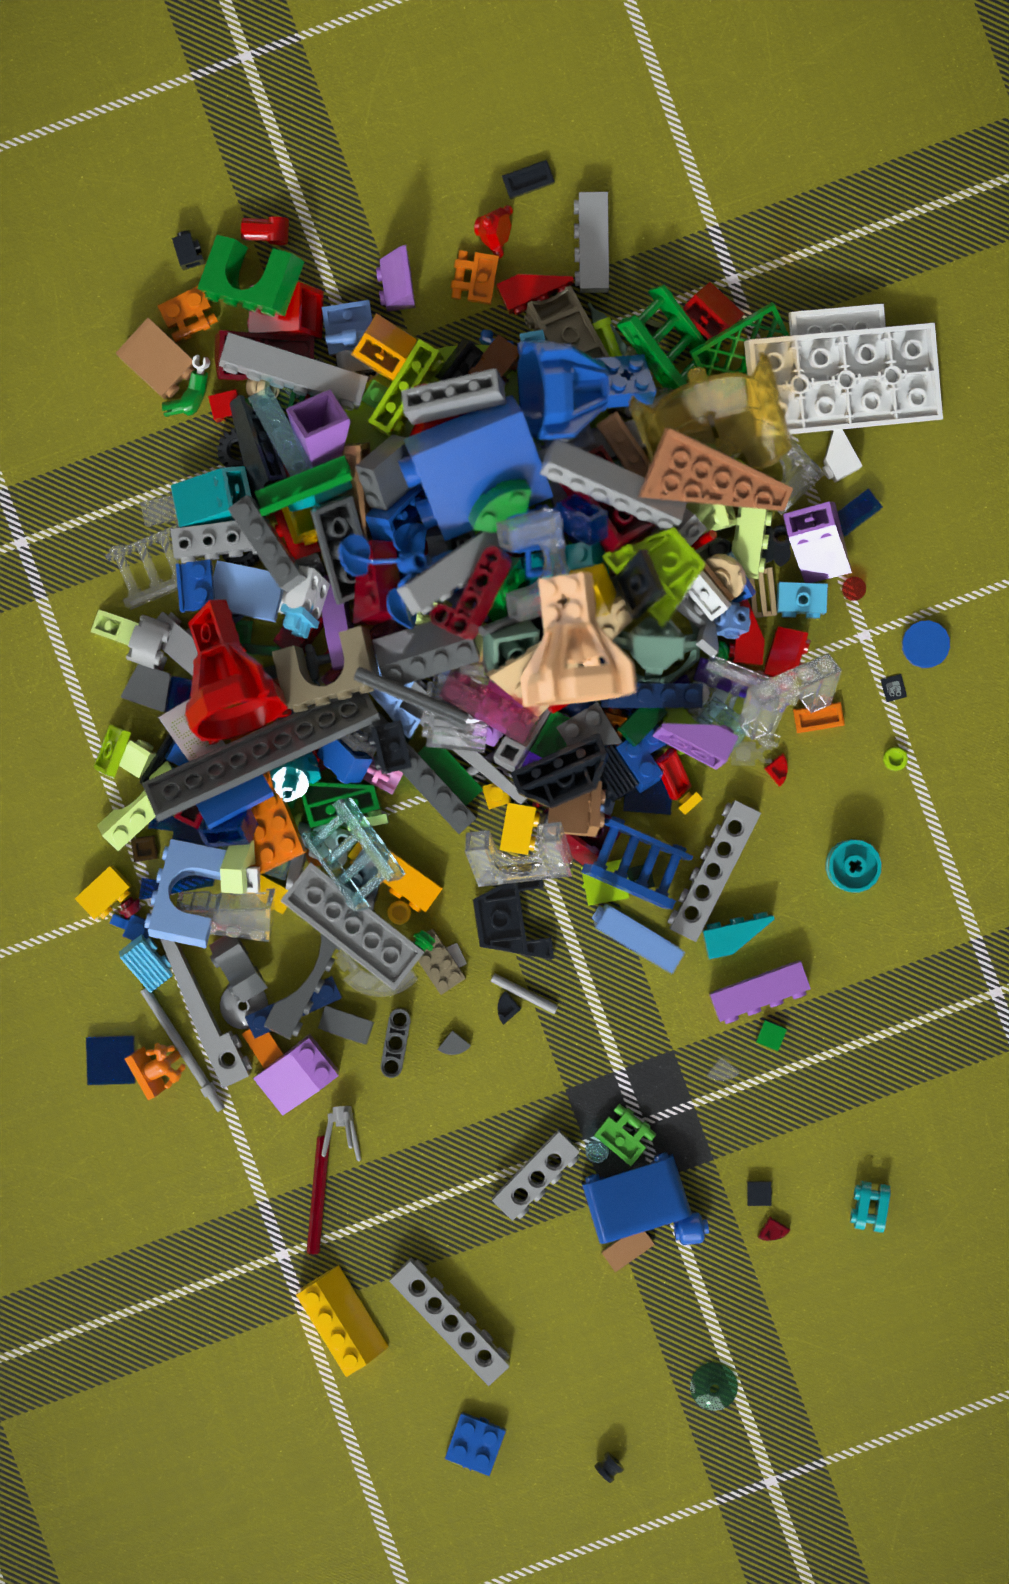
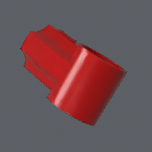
[241,216,289,245]

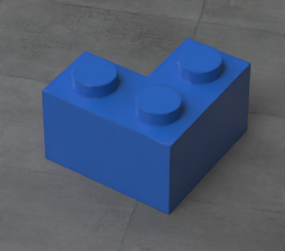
[616,724,668,793]

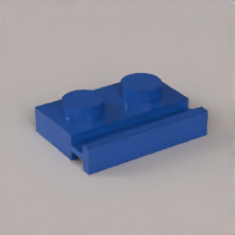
[176,559,215,613]

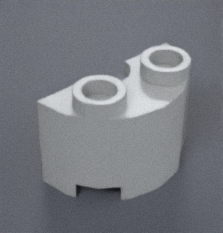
[126,615,172,669]

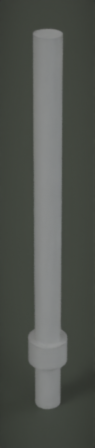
[140,988,225,1112]

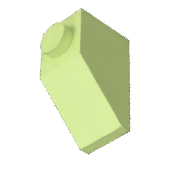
[91,610,139,645]

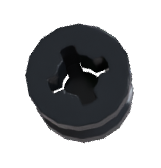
[594,1452,625,1483]

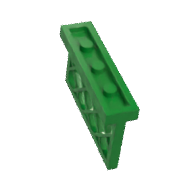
[689,302,789,399]

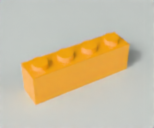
[348,833,443,913]

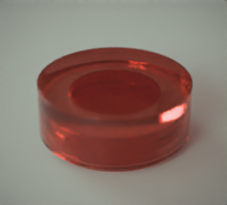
[841,577,866,601]

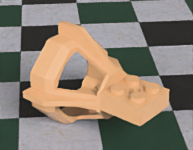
[520,572,636,707]

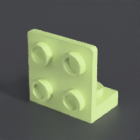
[686,503,737,535]

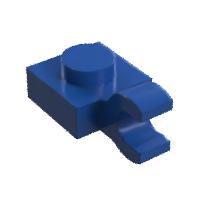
[109,914,149,941]

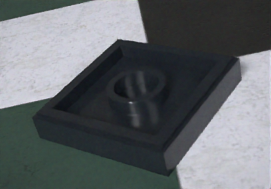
[615,549,664,619]

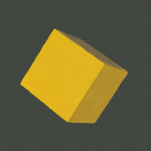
[566,564,617,617]

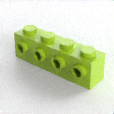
[368,339,444,437]

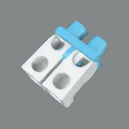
[280,566,330,638]

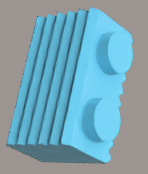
[119,934,173,993]

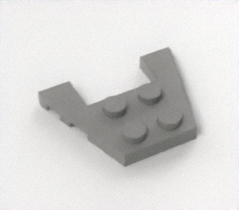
[650,591,719,657]

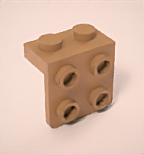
[548,781,606,837]

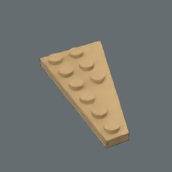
[486,596,633,718]

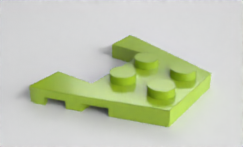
[602,527,705,629]

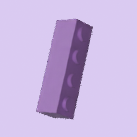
[709,960,811,1024]

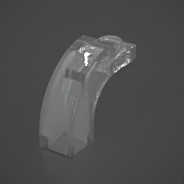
[335,949,419,997]

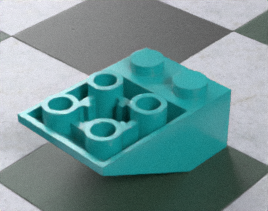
[171,466,251,528]

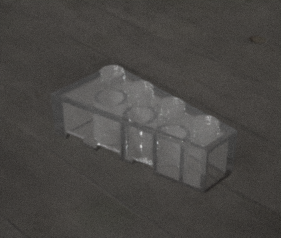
[176,888,275,942]

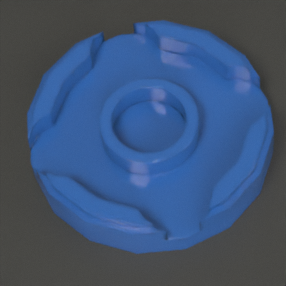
[901,620,950,668]

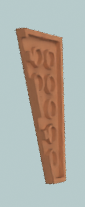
[638,428,793,511]

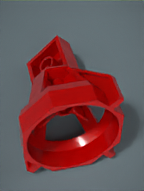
[185,599,291,745]

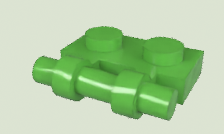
[594,1103,656,1166]

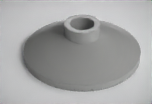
[220,988,268,1029]

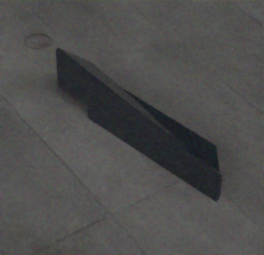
[230,395,287,510]

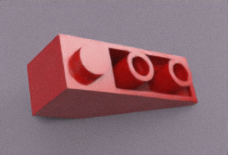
[497,274,574,315]
[729,599,765,666]

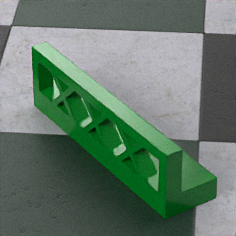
[254,455,354,516]

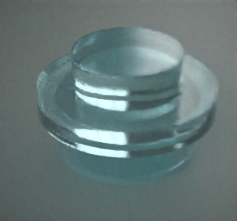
[585,1141,609,1163]

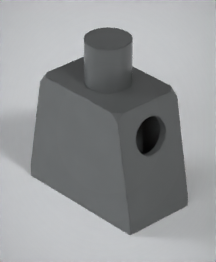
[121,656,173,713]

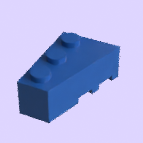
[365,483,426,558]

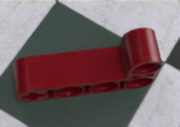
[430,546,512,640]

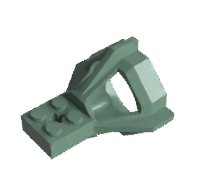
[613,607,700,683]

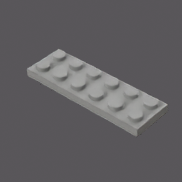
[280,863,424,990]

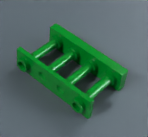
[617,285,720,400]

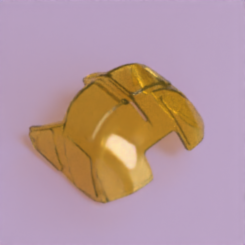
[628,352,792,471]

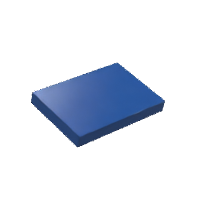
[196,774,274,829]

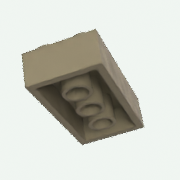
[412,928,466,995]

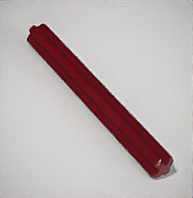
[307,1135,330,1255]

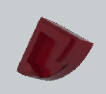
[757,1216,791,1241]

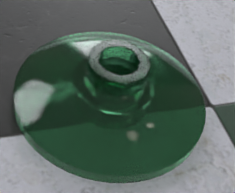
[690,1362,738,1411]

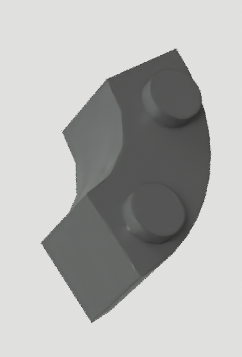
[209,930,268,1003]

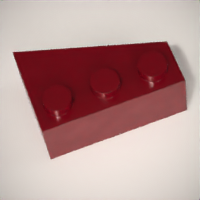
[353,540,400,625]

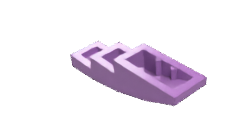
[322,575,354,671]

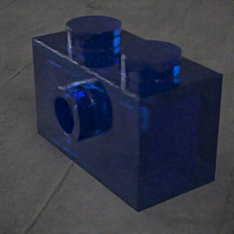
[198,809,258,847]

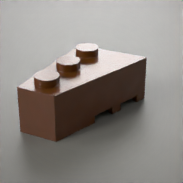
[468,334,520,388]

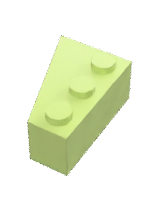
[732,507,773,579]

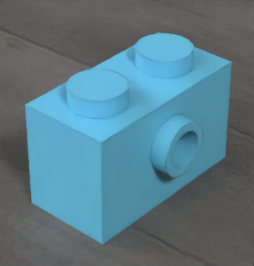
[776,582,828,619]

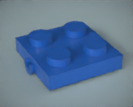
[445,1412,507,1476]

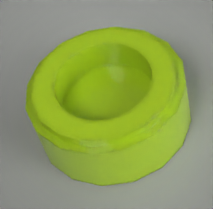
[883,747,908,771]

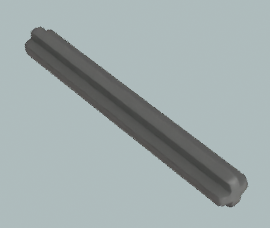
[354,667,469,725]

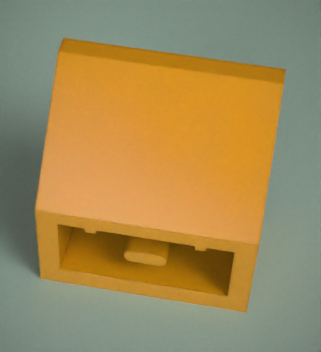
[351,313,417,381]

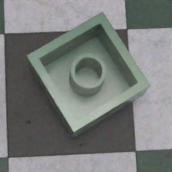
[483,619,539,683]

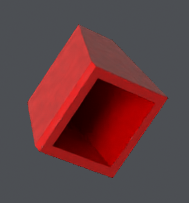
[247,282,324,339]

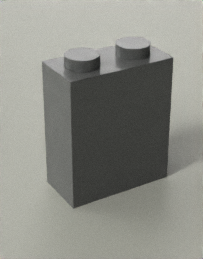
[355,434,414,511]

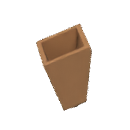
[116,318,195,400]

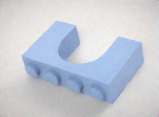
[145,839,227,948]

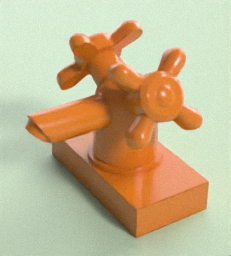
[125,1043,186,1100]

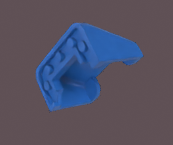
[582,1152,692,1244]

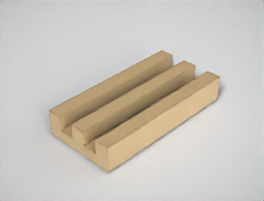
[748,567,777,618]

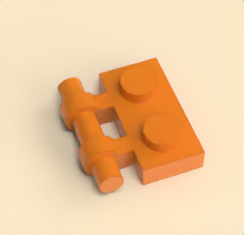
[450,250,499,305]
[158,286,218,343]

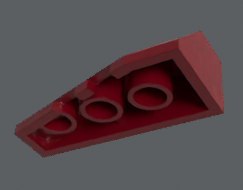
[214,330,314,381]

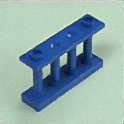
[581,816,693,910]

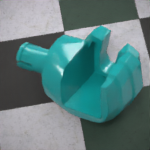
[269,751,321,802]

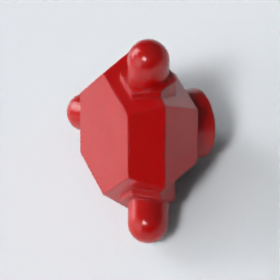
[474,205,513,259]

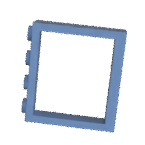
[592,903,685,973]

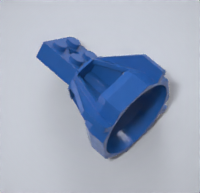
[517,340,657,439]

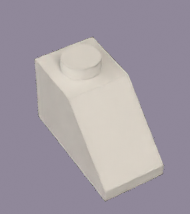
[822,429,862,483]

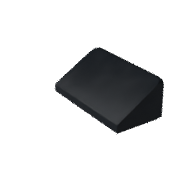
[435,339,484,381]

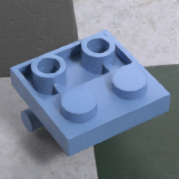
[322,300,372,356]

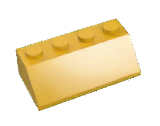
[296,1265,389,1377]

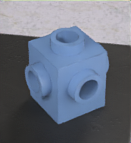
[714,602,750,639]

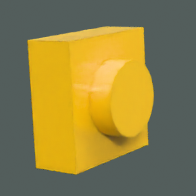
[482,783,511,810]
[678,792,703,815]

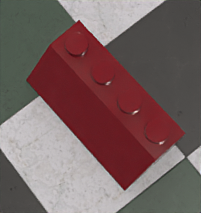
[559,445,655,553]

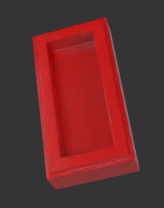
[655,748,692,801]

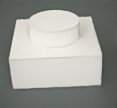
[246,867,260,893]

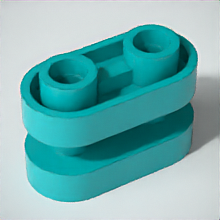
[850,1181,891,1233]

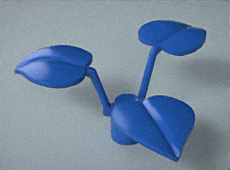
[339,523,427,629]

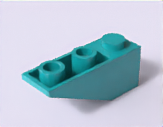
[702,912,775,959]

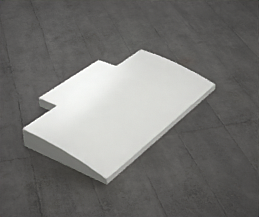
[744,304,943,438]

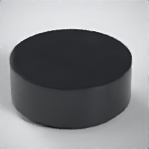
[708,538,732,557]

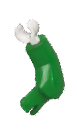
[162,355,210,417]

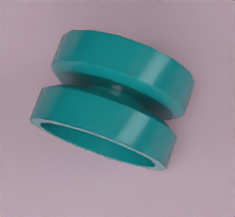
[825,840,882,893]

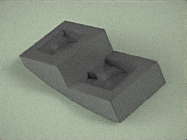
[318,1006,374,1045]

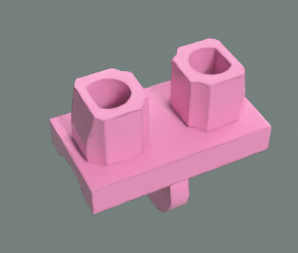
[363,756,403,795]

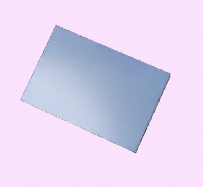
[213,560,284,622]

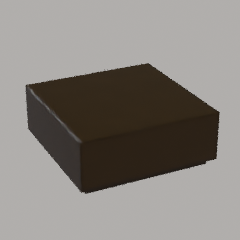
[131,835,159,862]

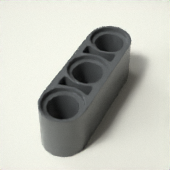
[381,1007,411,1078]

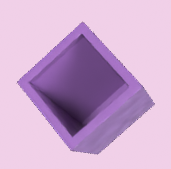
[286,390,350,469]

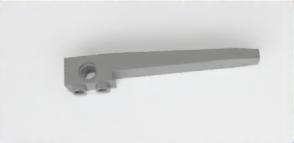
[401,680,528,805]
[150,909,253,1088]

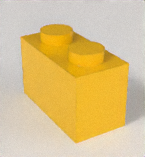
[500,803,540,855]
[75,865,133,920]

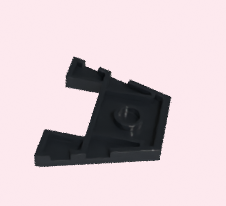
[472,866,554,959]

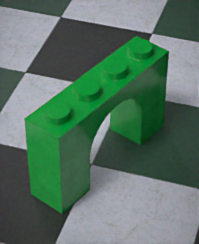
[197,235,305,317]

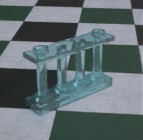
[248,386,313,476]
[301,798,405,912]

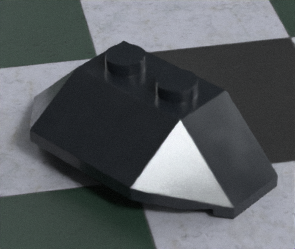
[510,733,608,809]

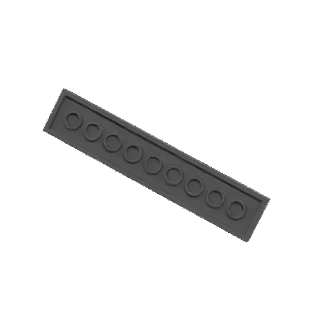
[142,691,380,822]

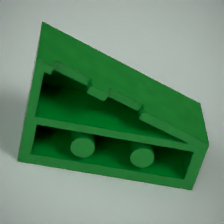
[302,782,382,828]

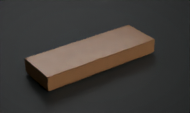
[596,411,651,478]

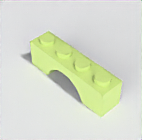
[97,761,174,851]

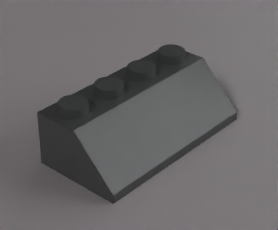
[311,496,363,605]
[372,616,480,685]

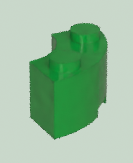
[468,479,531,533]

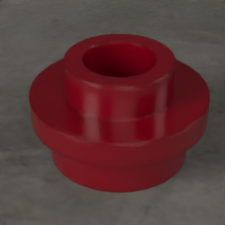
[118,897,142,918]

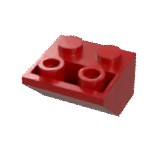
[682,282,745,348]
[763,627,811,682]

